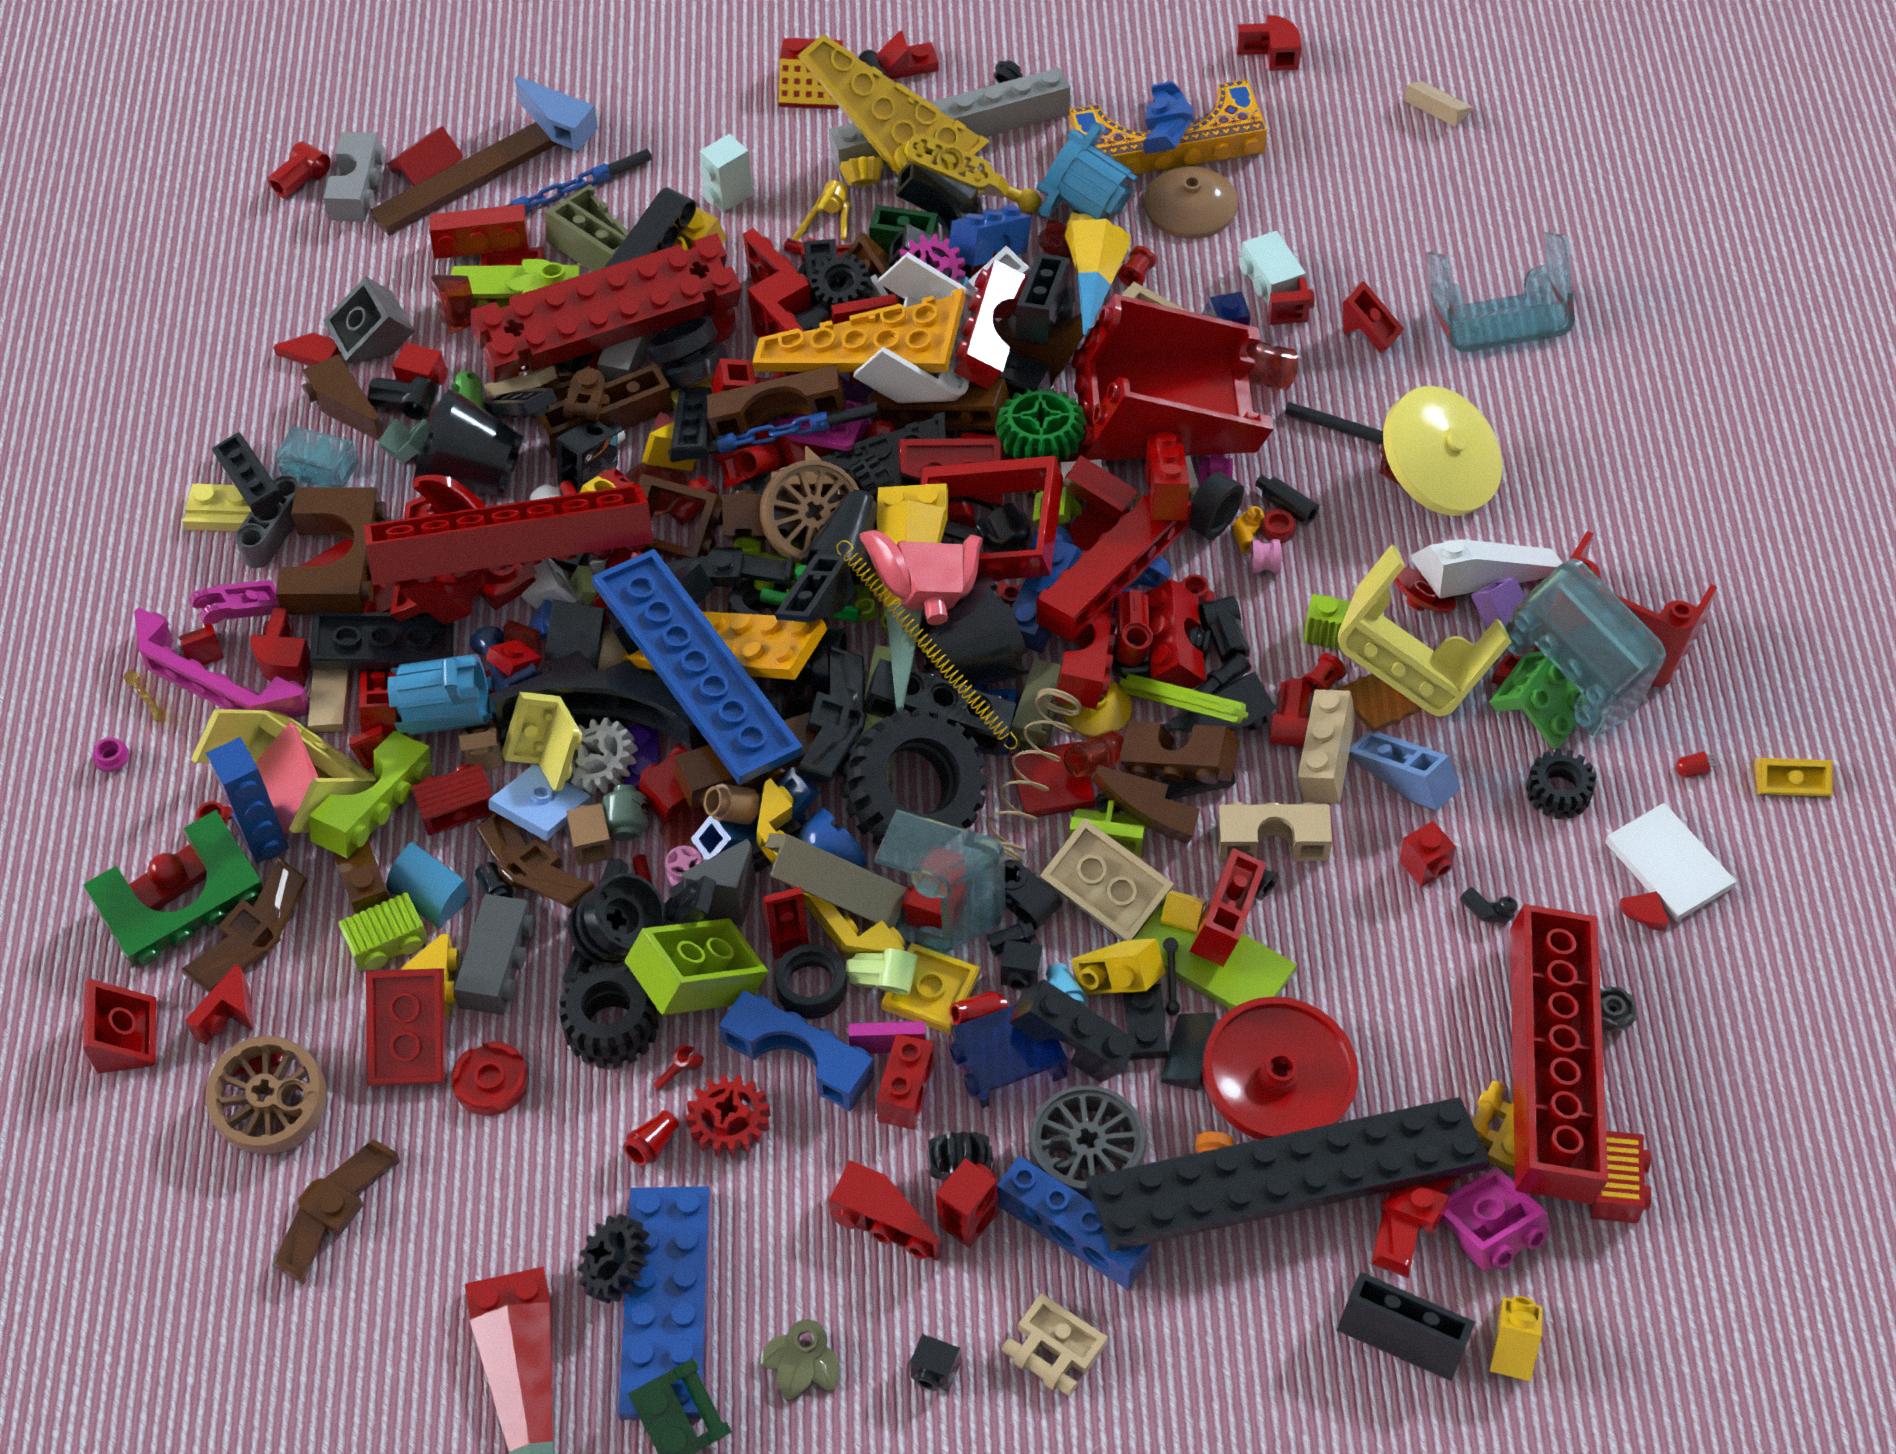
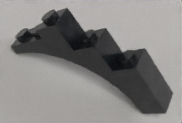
[488,650,709,751]

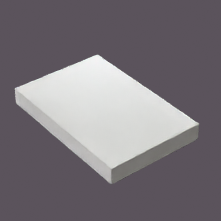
[1605,803,1736,922]

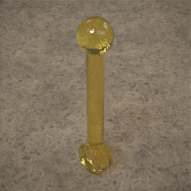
[124,670,166,722]

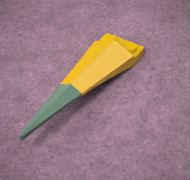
[876,483,948,711]

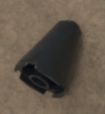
[800,490,878,590]

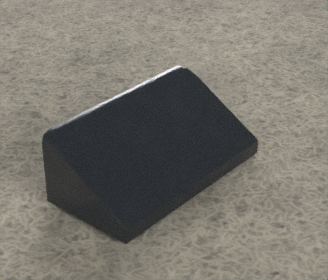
[1161,1012,1217,1091]

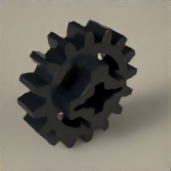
[577,1213,651,1304]

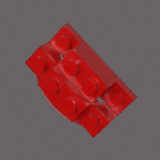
[390,475,488,625]

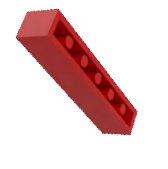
[1036,493,1192,642]

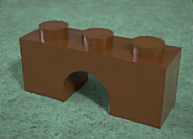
[1119,722,1240,784]

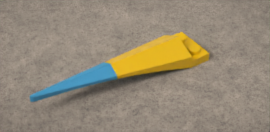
[1065,212,1130,335]

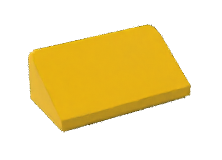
[1754,758,1833,797]

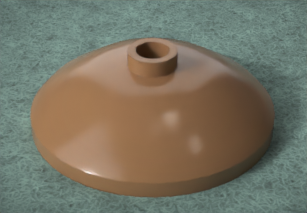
[1144,166,1238,238]

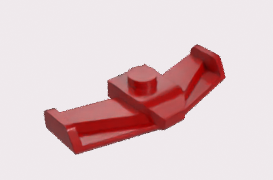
[1371,1175,1461,1279]

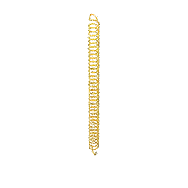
[836,540,1018,750]

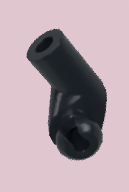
[1111,645,1151,679]

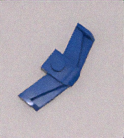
[1143,81,1194,154]

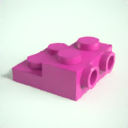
[1440,1167,1549,1272]

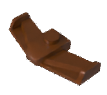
[474,813,595,909]
[181,857,308,992]
[272,1139,400,1285]

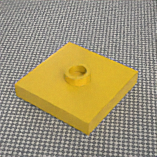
[881,942,981,1035]

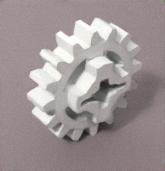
[569,718,638,795]

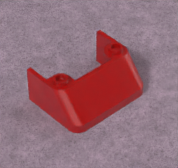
[1540,531,1717,687]

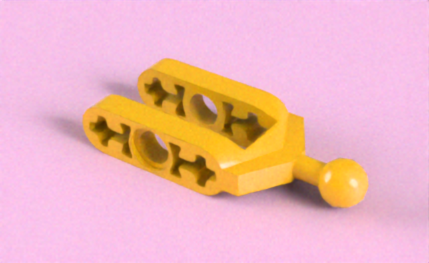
[894,134,1041,213]

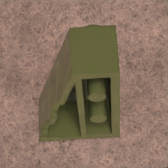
[545,184,629,272]

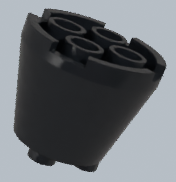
[413,390,524,498]
[915,576,1030,686]

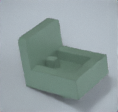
[378,419,430,463]

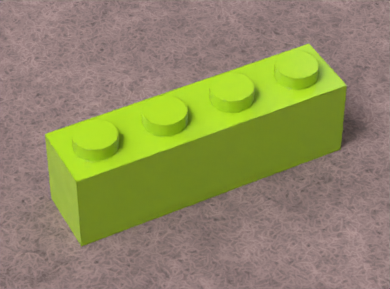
[448,265,581,316]

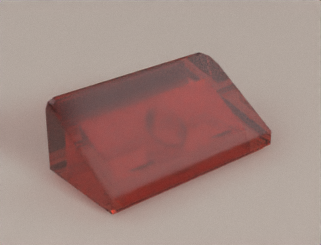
[431,275,475,334]

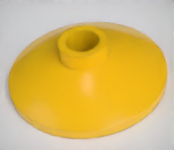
[1061,680,1132,738]

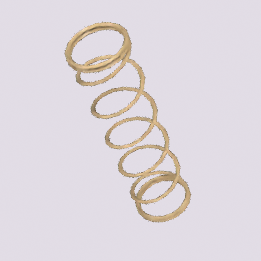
[976,688,1082,866]

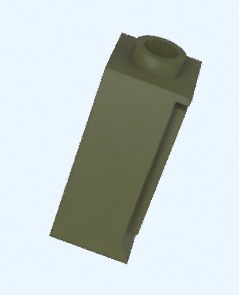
[1011,659,1062,751]

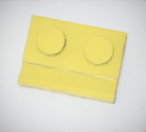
[182,484,251,531]

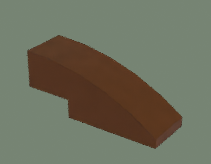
[1092,765,1200,844]

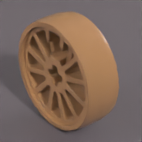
[760,460,859,563]
[206,1036,327,1155]

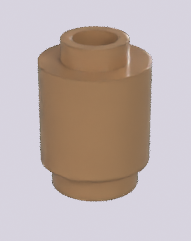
[704,784,761,825]

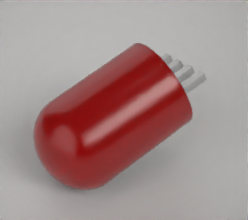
[1676,751,1717,778]

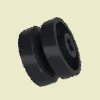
[646,316,730,390]

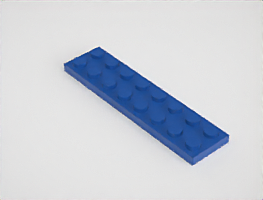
[592,549,803,785]

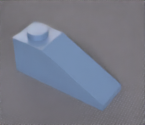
[1349,729,1460,811]

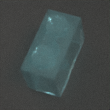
[275,426,359,487]

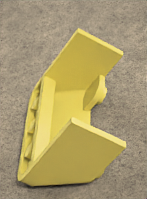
[1338,544,1512,716]
[191,709,376,833]

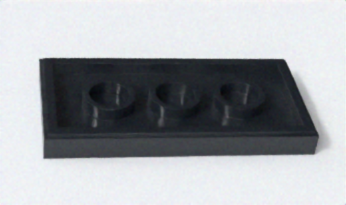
[310,612,454,671]

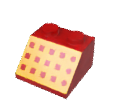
[778,38,843,109]

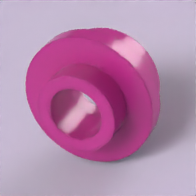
[92,738,130,772]

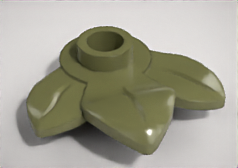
[760,1319,840,1401]

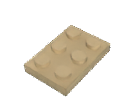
[1040,818,1174,941]

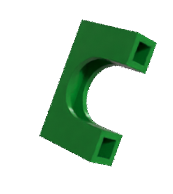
[83,810,263,967]

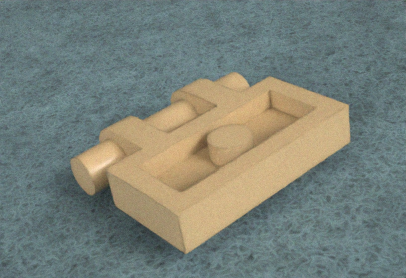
[1002,1293,1108,1396]

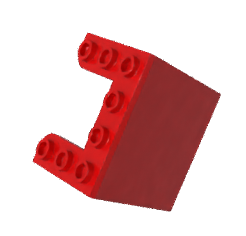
[1072,294,1274,460]

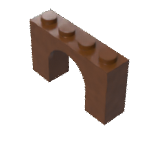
[276,487,387,615]

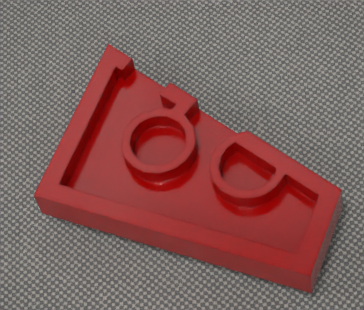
[898,438,1003,507]

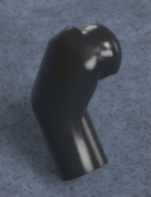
[1460,887,1518,923]

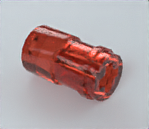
[1063,730,1124,778]

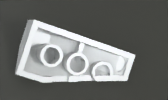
[1411,539,1565,599]

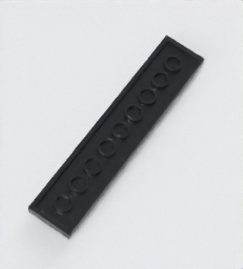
[1086,1097,1490,1252]

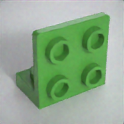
[1489,649,1592,749]

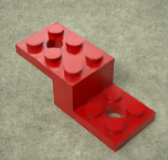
[743,228,812,339]

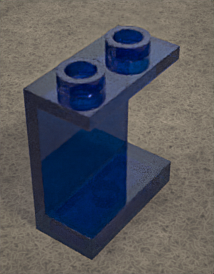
[949,1004,1068,1108]

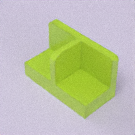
[1069,800,1146,858]

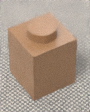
[566,803,614,866]

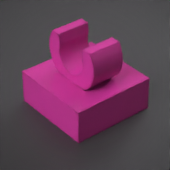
[1198,454,1233,486]

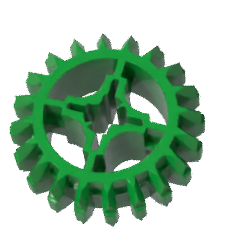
[995,387,1087,461]

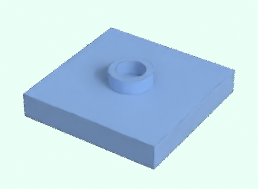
[489,764,591,841]

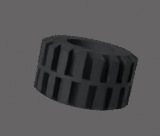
[559,963,659,1068]

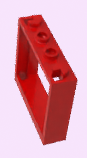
[920,456,1063,581]

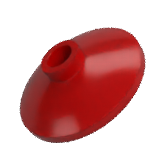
[1394,568,1456,613]

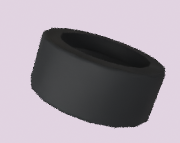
[1189,471,1244,540]
[774,943,847,1019]

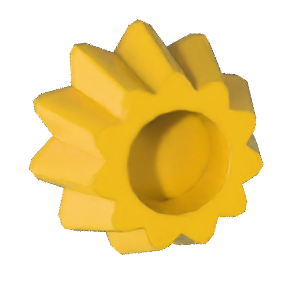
[839,156,884,188]

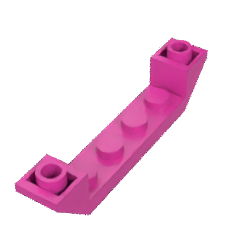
[134,607,310,718]

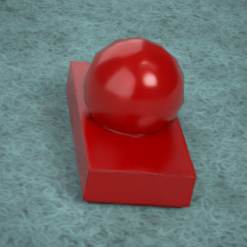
[129,844,207,911]

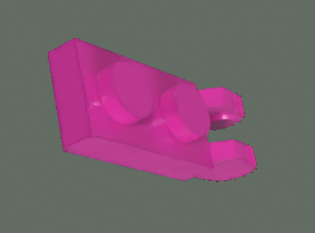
[188,580,280,624]

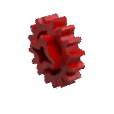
[686,1074,771,1158]

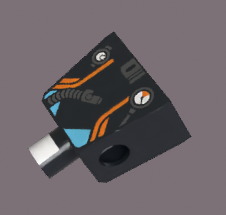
[556,420,626,493]

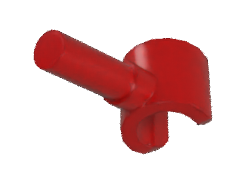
[653,1045,704,1091]

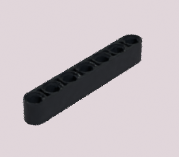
[554,187,696,373]

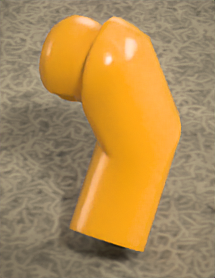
[1232,506,1264,554]

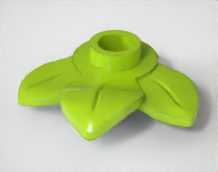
[505,259,570,294]

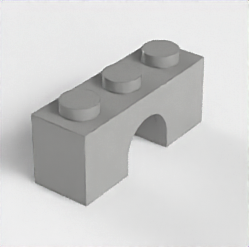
[323,132,386,222]

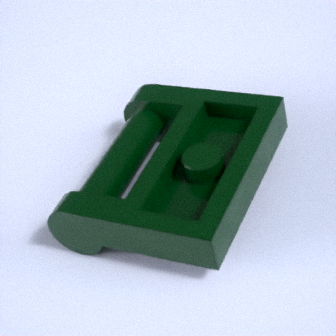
[628,1358,732,1454]

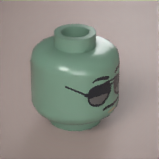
[602,785,649,841]

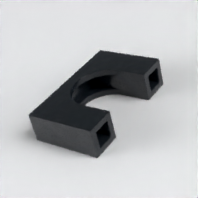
[888,156,979,280]

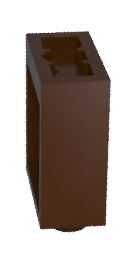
[638,474,723,560]

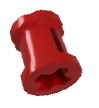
[1118,246,1157,287]
[1301,653,1346,697]

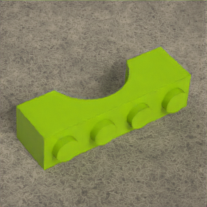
[309,731,432,858]

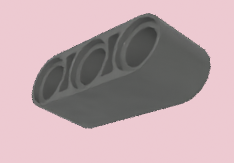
[235,474,301,568]

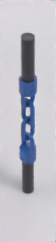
[506,149,652,213]
[668,402,879,463]

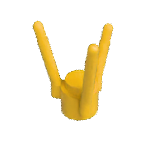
[792,180,851,241]

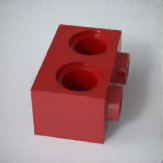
[876,1034,935,1130]
[936,1158,999,1249]

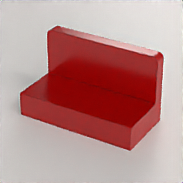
[386,126,463,187]
[1062,455,1138,521]

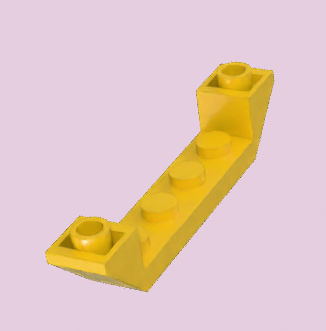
[756,778,905,958]

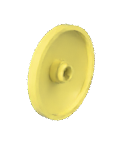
[1383,386,1502,516]

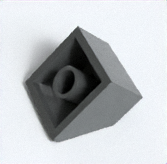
[323,276,415,364]

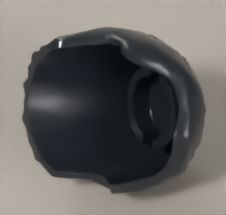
[975,502,1031,553]

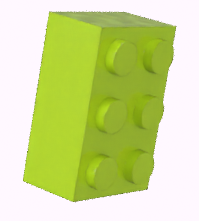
[624,918,768,1016]

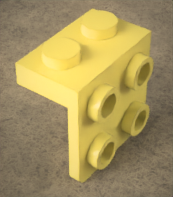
[501,692,582,791]

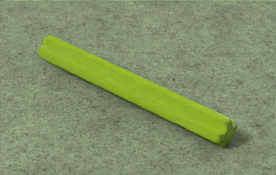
[1120,674,1248,724]

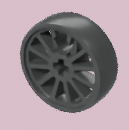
[1029,1085,1147,1202]

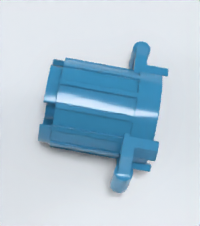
[1036,122,1138,223]
[388,654,494,735]

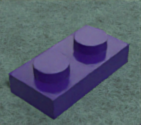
[623,725,660,791]

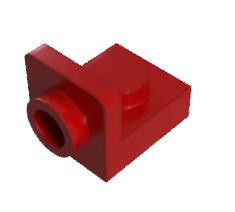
[1268,277,1315,325]

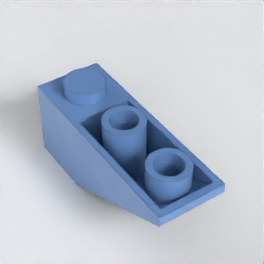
[515,76,598,151]

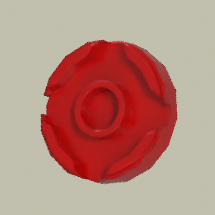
[451,1041,529,1116]

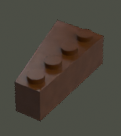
[722,489,845,540]

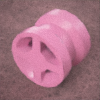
[1250,539,1281,574]
[665,845,702,887]

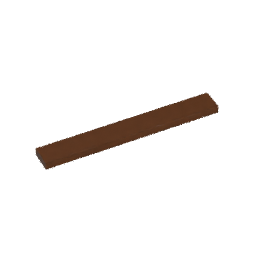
[370,122,558,235]

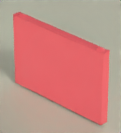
[255,722,319,834]

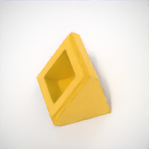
[1160,890,1207,933]

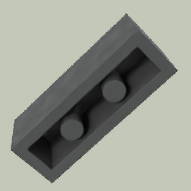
[454,894,536,1015]

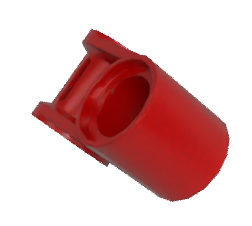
[714,443,780,489]

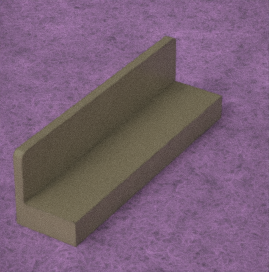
[765,833,907,929]

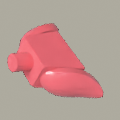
[859,530,983,625]

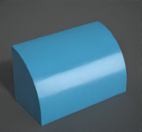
[386,842,470,929]

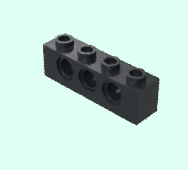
[865,658,1016,756]

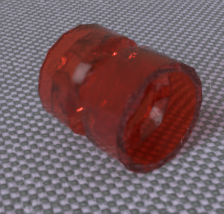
[1247,342,1298,391]

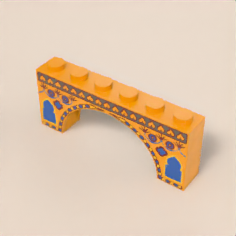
[1069,79,1267,175]

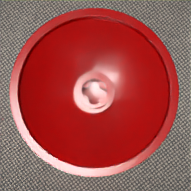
[1202,997,1359,1140]

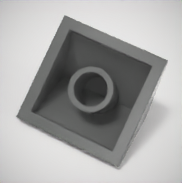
[682,839,756,927]

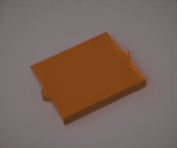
[1337,673,1421,733]

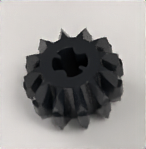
[927,1131,993,1181]

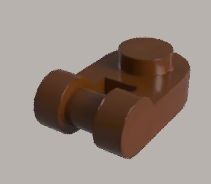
[563,368,605,421]

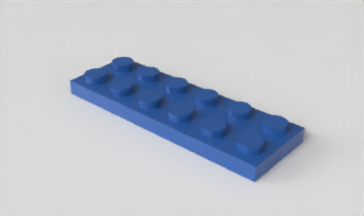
[618,1186,711,1420]

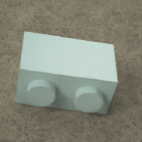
[699,134,753,213]
[1239,231,1306,306]

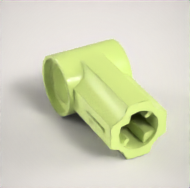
[845,948,918,995]

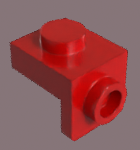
[485,639,542,676]

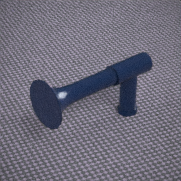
[469,626,540,692]

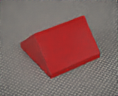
[83,978,156,1074]

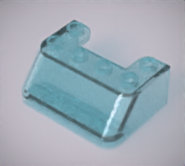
[1505,558,1666,738]

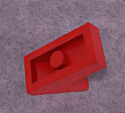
[877,30,939,80]
[1343,280,1404,352]
[185,964,253,1045]

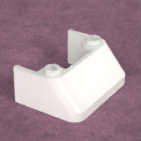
[853,252,974,403]

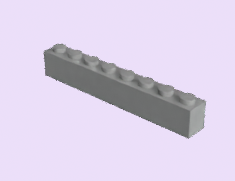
[829,67,1070,177]

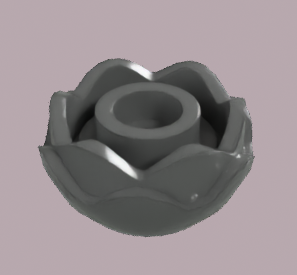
[1600,986,1637,1032]

